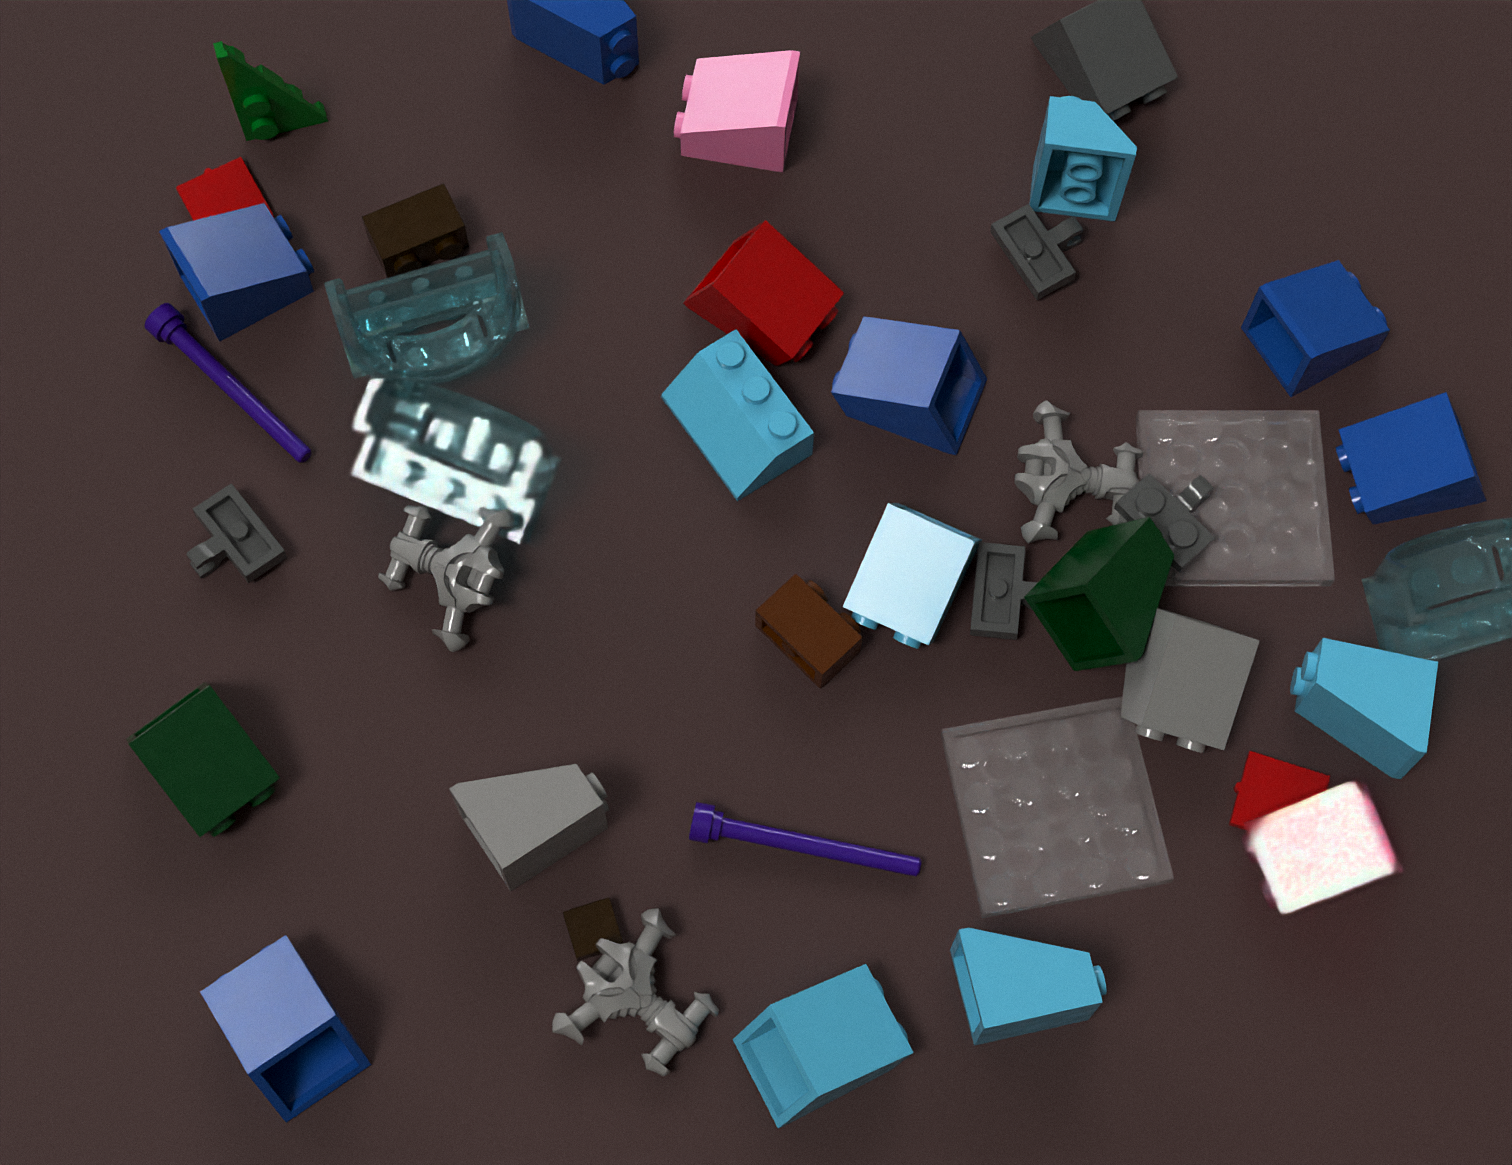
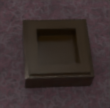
[562,897,623,962]

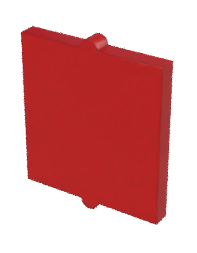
[176,157,274,221]
[1229,751,1330,851]

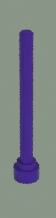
[144,303,312,463]
[689,802,921,877]

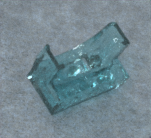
[324,232,529,387]
[351,378,561,544]
[1361,517,1512,661]

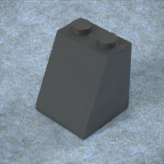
[1031,0,1178,120]

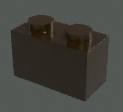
[362,183,469,280]

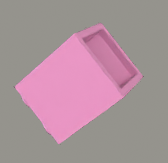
[674,50,801,173]

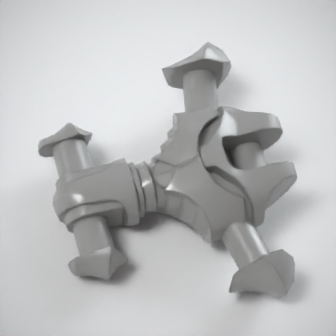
[1014,400,1143,544]
[378,505,515,653]
[552,908,719,1077]

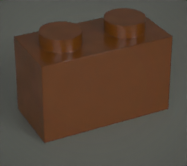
[755,573,863,689]

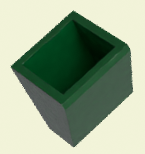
[1024,517,1174,671]
[126,682,280,837]

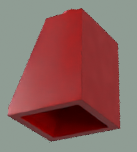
[683,220,844,366]

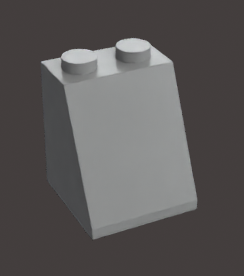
[1121,608,1260,753]
[449,764,610,892]

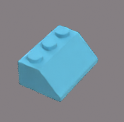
[1029,96,1137,221]
[661,329,814,502]

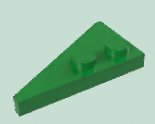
[213,41,328,141]

